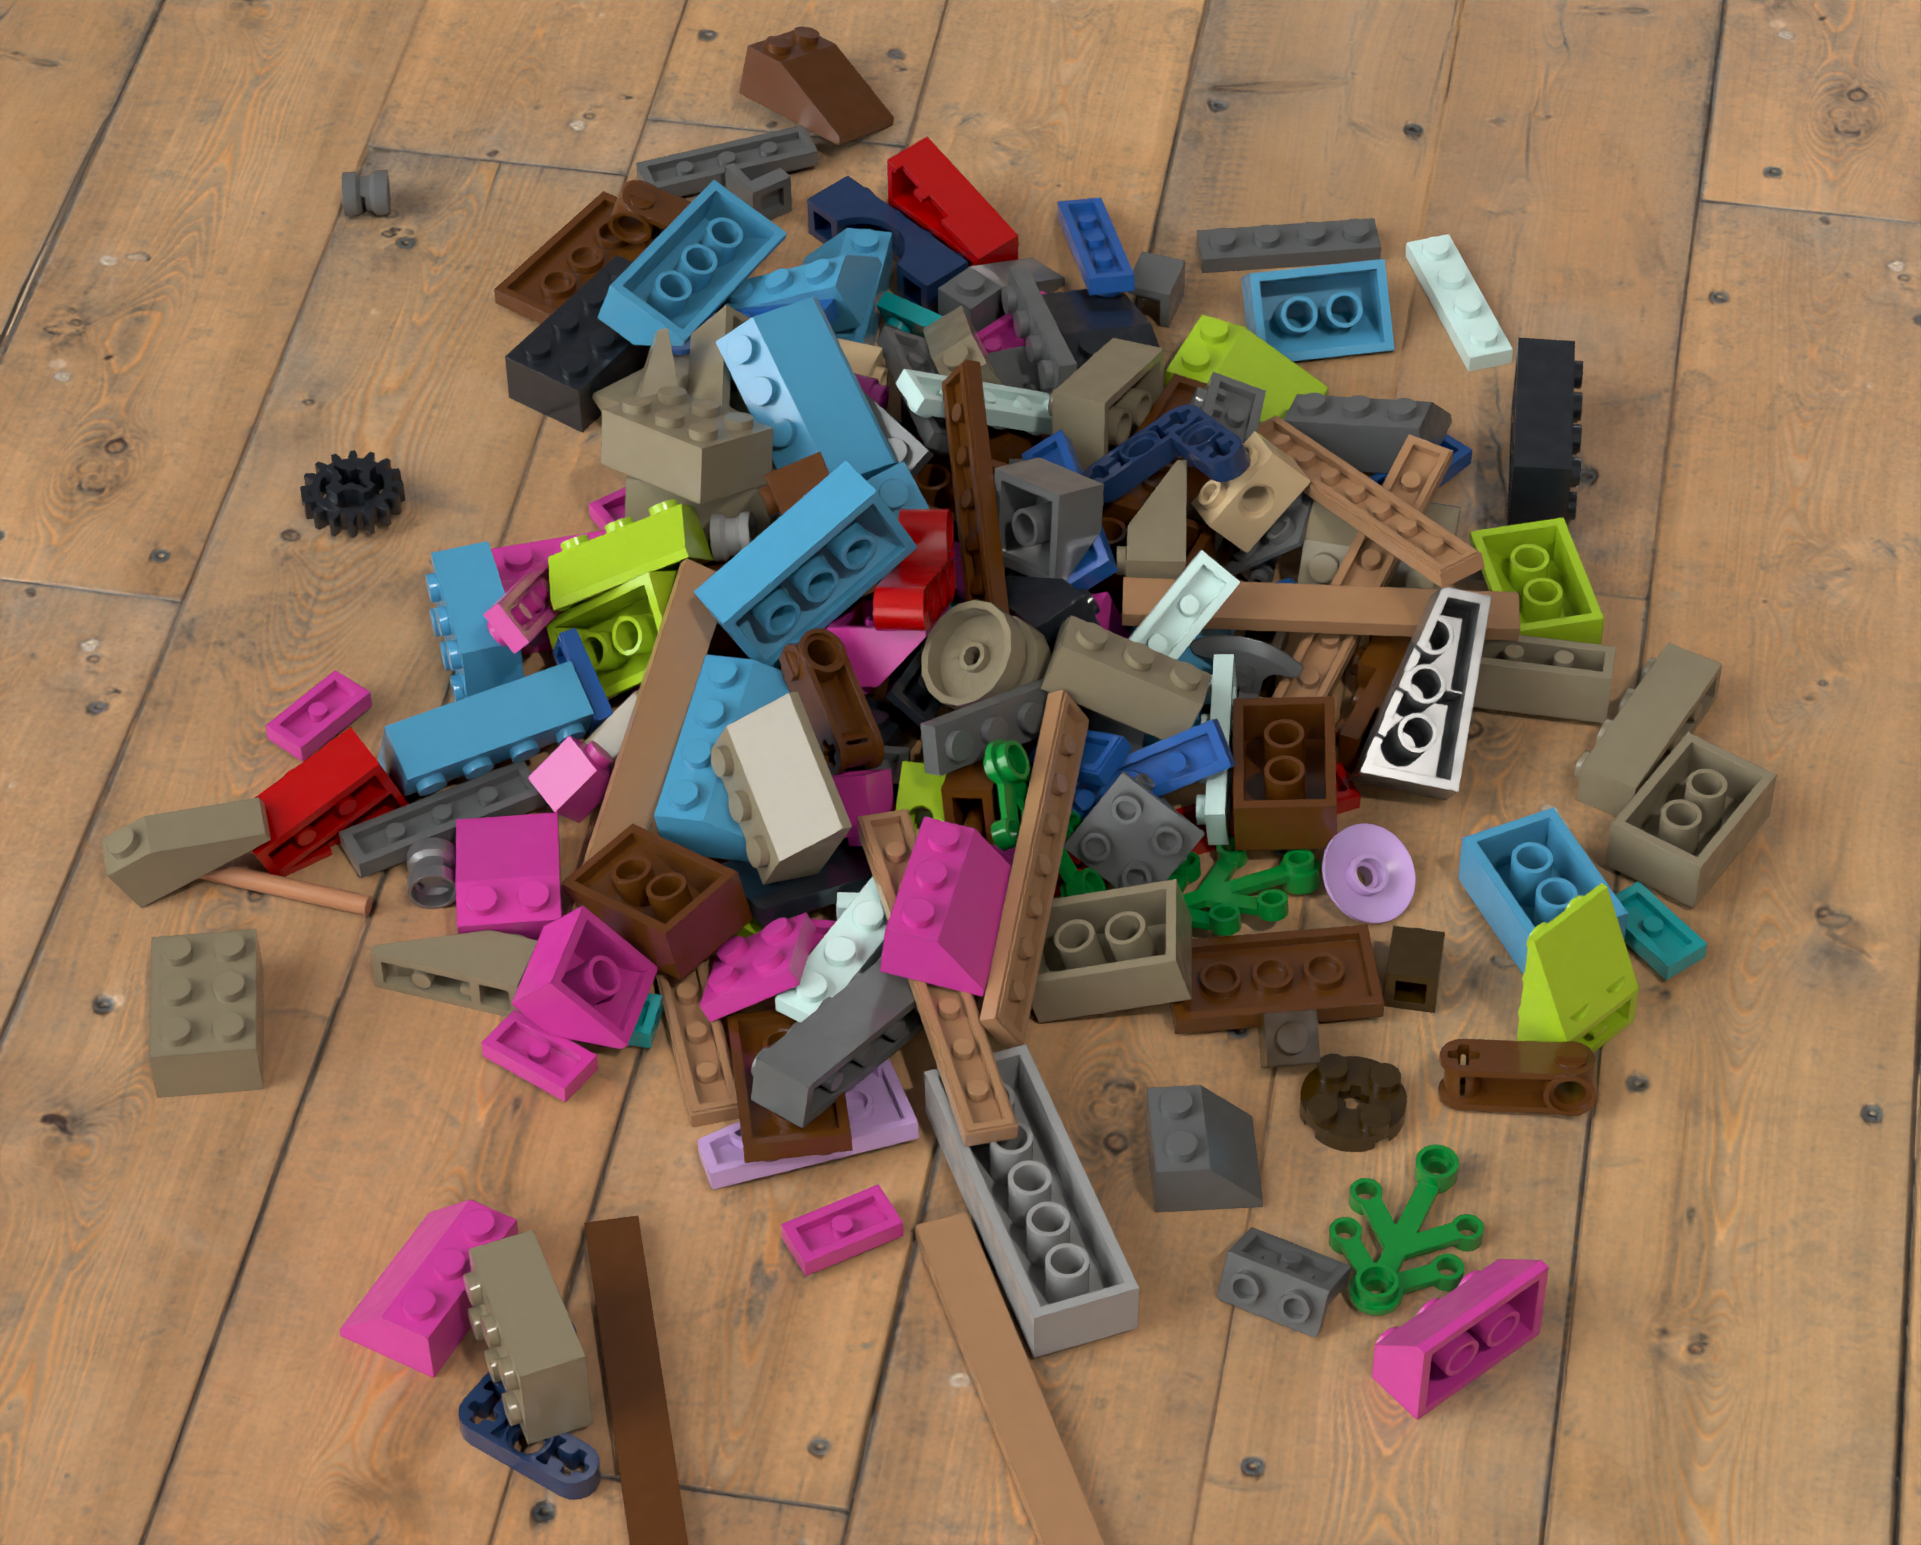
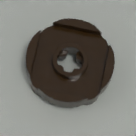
[1299,1053,1407,1152]

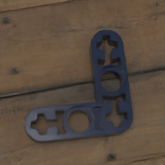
[1083,404,1251,504]
[458,1322,601,1500]

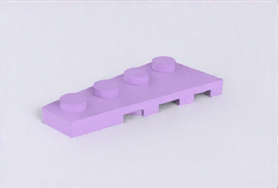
[697,1058,919,1190]

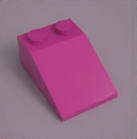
[455,812,564,940]

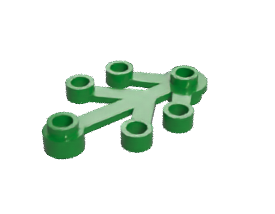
[983,739,1106,897]
[1167,837,1321,936]
[1328,1144,1484,1316]

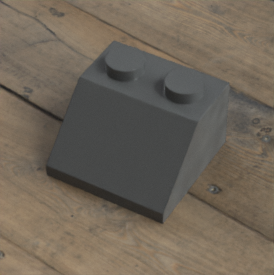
[994,457,1104,581]
[1146,1085,1263,1213]

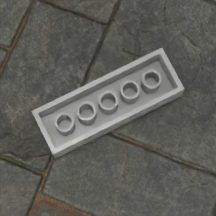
[925,1044,1139,1358]

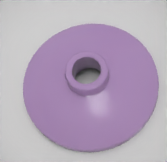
[1322,823,1416,924]

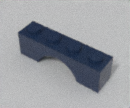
[807,176,968,314]

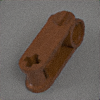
[608,180,691,248]
[779,628,884,775]
[1438,1039,1597,1116]

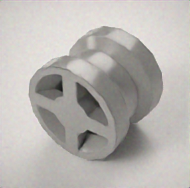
[710,511,757,563]

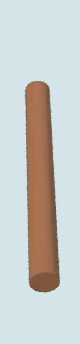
[197,864,373,916]

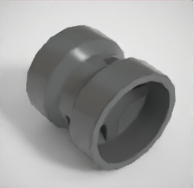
[342,170,391,216]

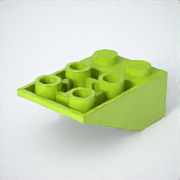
[1516,883,1639,1052]

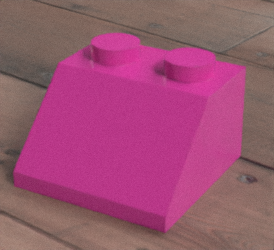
[511,906,658,1049]

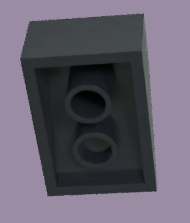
[1041,289,1160,370]

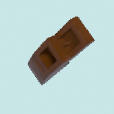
[1335,635,1412,773]

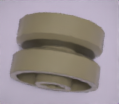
[921,600,1051,710]

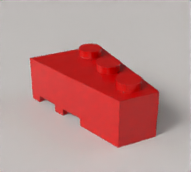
[887,136,1019,267]
[252,727,408,877]

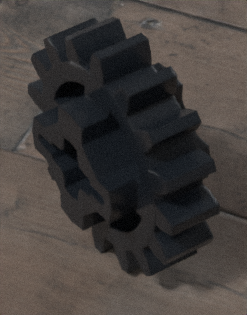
[300,450,405,538]

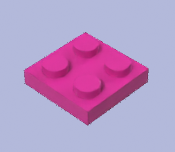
[700,912,816,1022]

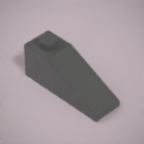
[938,257,1065,332]

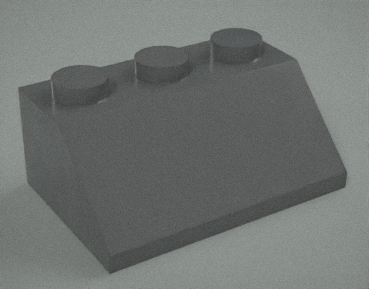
[1284,393,1452,473]

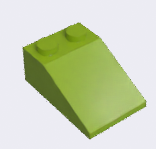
[1165,314,1328,423]

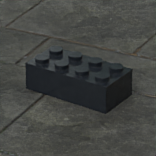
[505,255,651,433]
[1507,338,1583,526]

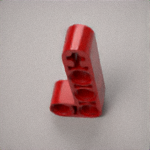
[873,509,956,631]

